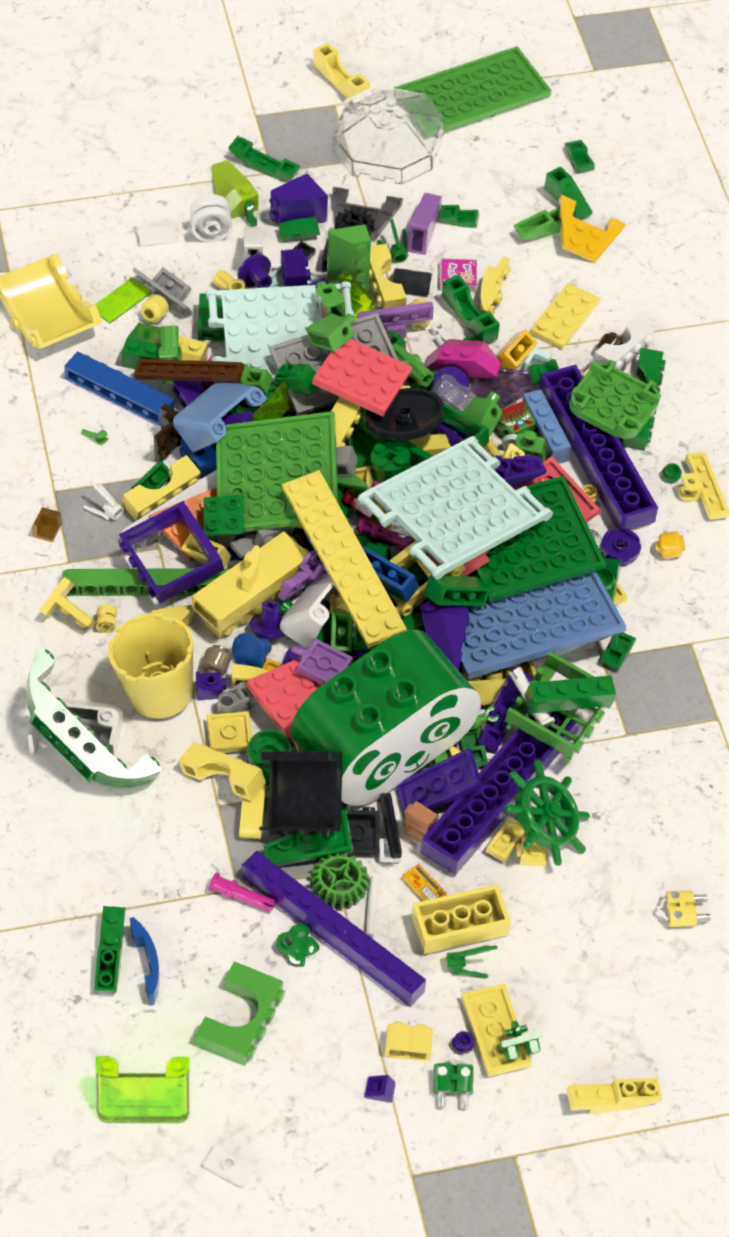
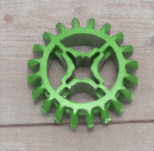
[310,853,369,909]

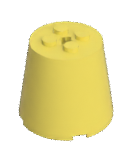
[108,613,193,719]

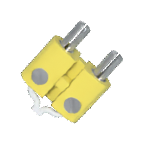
[657,890,711,927]

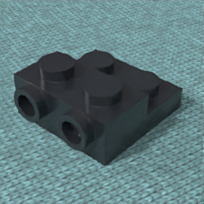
[341,806,380,855]

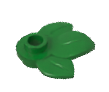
[276,924,320,967]

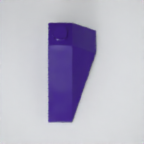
[420,600,470,670]

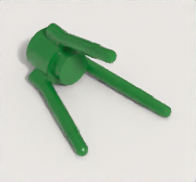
[378,219,409,263]
[446,945,498,978]

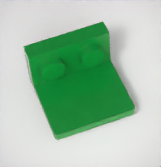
[204,494,244,543]

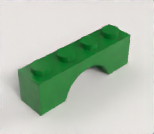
[442,275,500,344]

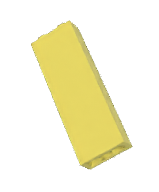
[192,531,309,633]

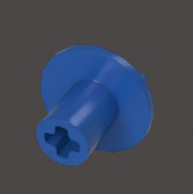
[232,632,271,668]

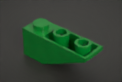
[544,166,593,220]

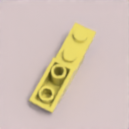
[479,256,511,315]
[566,1078,662,1114]

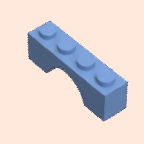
[522,389,571,464]

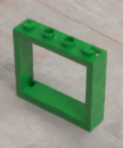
[383,402,489,466]

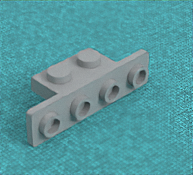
[132,267,193,316]
[230,526,304,558]

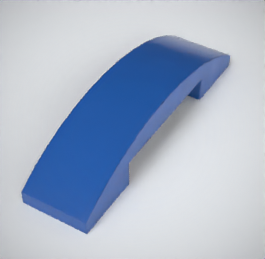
[129,917,160,1006]

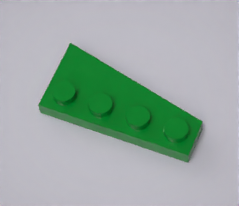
[264,809,353,867]

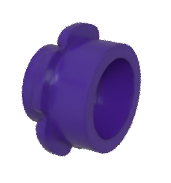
[452,1031,474,1053]

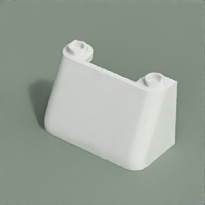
[280,572,339,649]

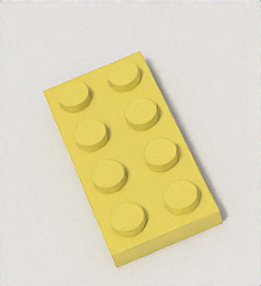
[530,283,600,350]
[461,983,532,1077]

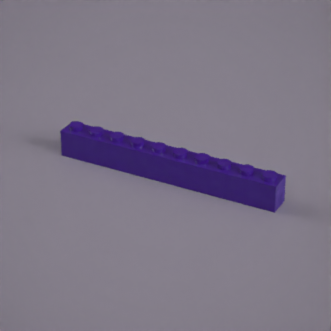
[242,850,426,1007]

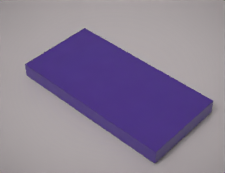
[396,748,482,819]

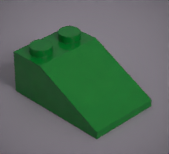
[121,323,161,369]

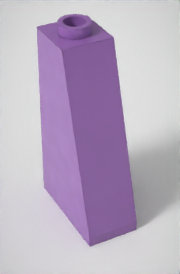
[408,192,442,255]

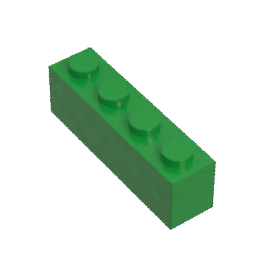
[524,675,616,714]

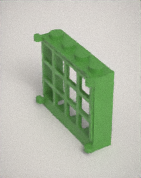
[505,651,615,764]

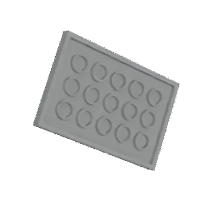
[269,313,399,416]

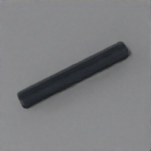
[380,793,402,859]

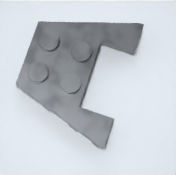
[332,186,403,240]

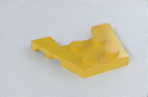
[558,195,626,263]

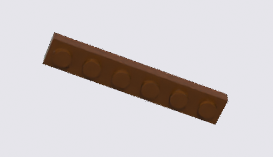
[133,359,245,383]

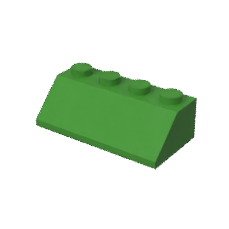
[327,224,371,295]

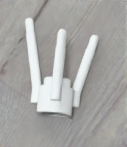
[83,480,124,521]

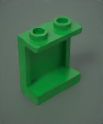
[198,293,225,341]

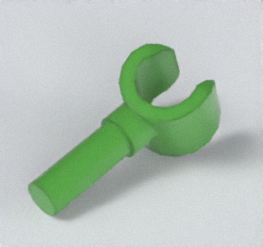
[81,429,109,445]

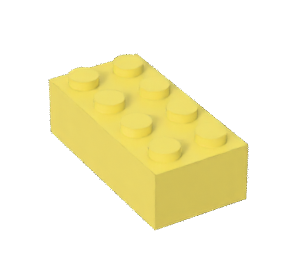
[412,884,511,954]

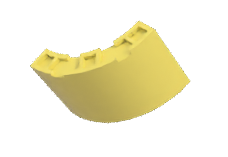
[0,254,103,349]

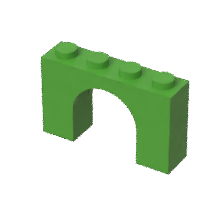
[195,961,286,1066]

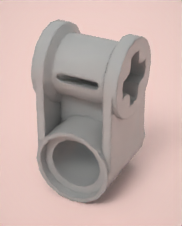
[217,682,257,714]

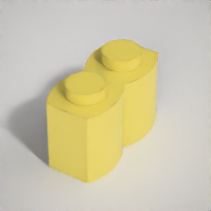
[384,1021,433,1061]

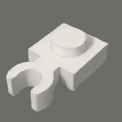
[431,321,459,346]

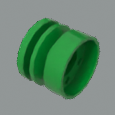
[246,730,292,786]

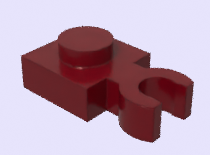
[341,491,373,518]

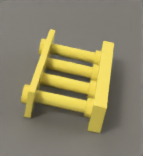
[389,540,466,617]

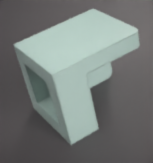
[523,347,552,377]

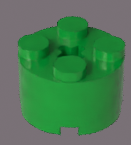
[370,441,411,483]

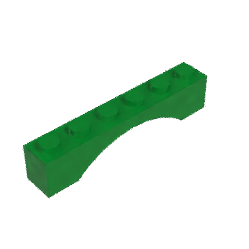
[622,348,666,451]

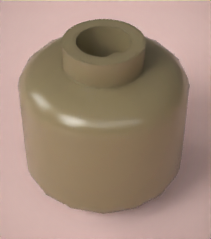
[201,645,231,675]

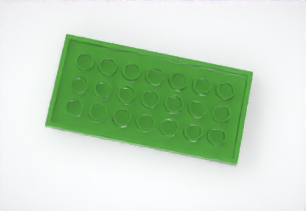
[394,46,552,138]

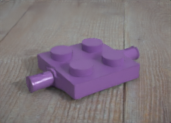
[291,639,353,685]

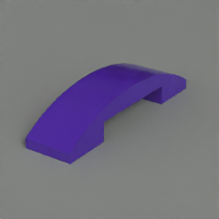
[477,667,533,752]

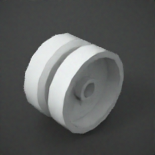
[189,195,233,242]

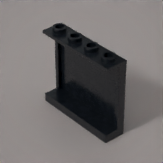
[259,751,343,836]

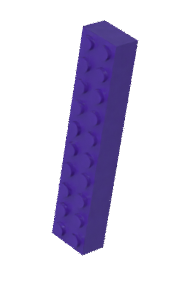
[539,364,658,531]
[420,710,580,876]

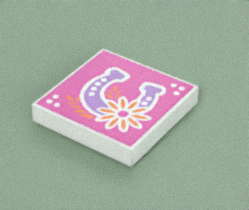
[440,258,478,292]

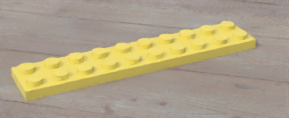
[282,470,407,648]

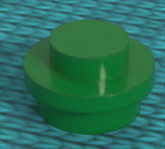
[662,463,682,482]

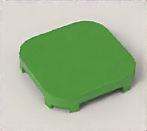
[569,360,661,439]

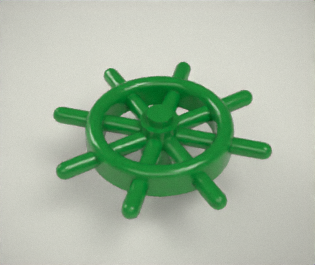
[505,759,590,866]

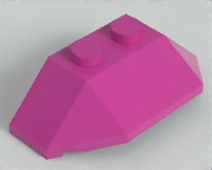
[424,339,501,379]

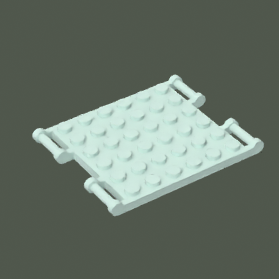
[206,282,354,392]
[357,436,553,580]

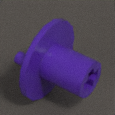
[237,253,272,288]
[249,601,286,640]

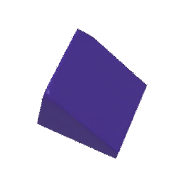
[364,1075,396,1102]

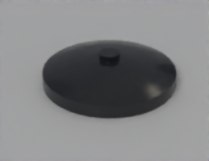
[365,388,445,441]

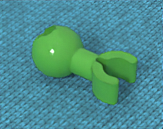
[470,705,499,730]

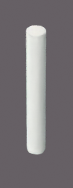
[365,876,379,938]

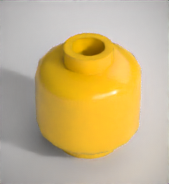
[655,531,686,559]

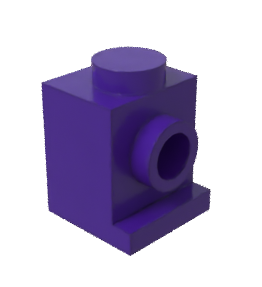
[196,671,226,701]

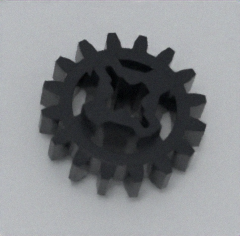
[334,208,375,236]

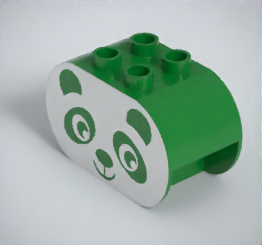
[291,630,481,806]

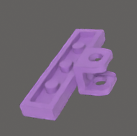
[357,301,434,339]
[278,549,327,601]

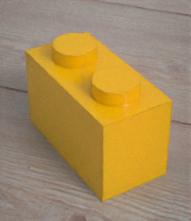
[496,329,538,373]

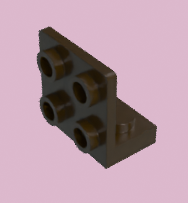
[154,403,183,462]

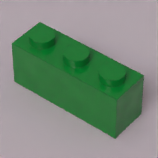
[424,575,491,606]

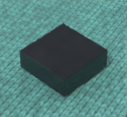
[293,241,316,261]

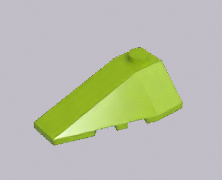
[211,160,259,219]

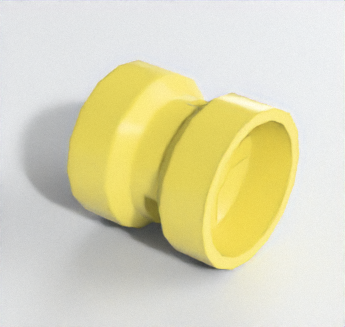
[96,605,117,633]

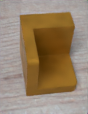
[33,507,62,542]

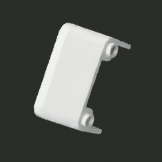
[28,698,123,758]

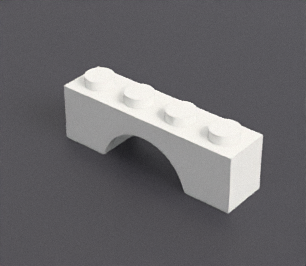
[592,317,654,370]

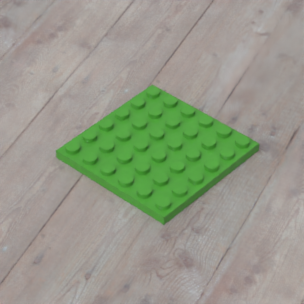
[216,411,339,532]

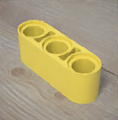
[239,783,266,839]

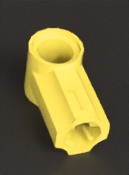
[213,270,245,290]

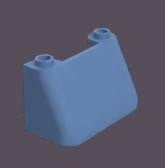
[173,382,267,453]

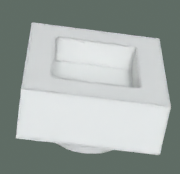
[379,839,402,862]

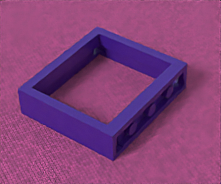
[119,501,224,604]

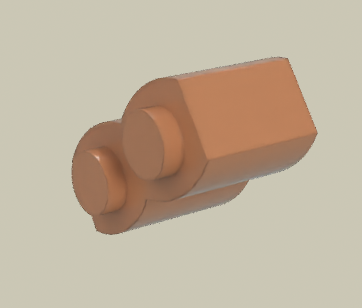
[403,801,439,844]

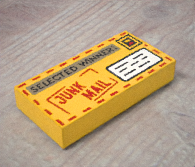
[402,863,447,901]

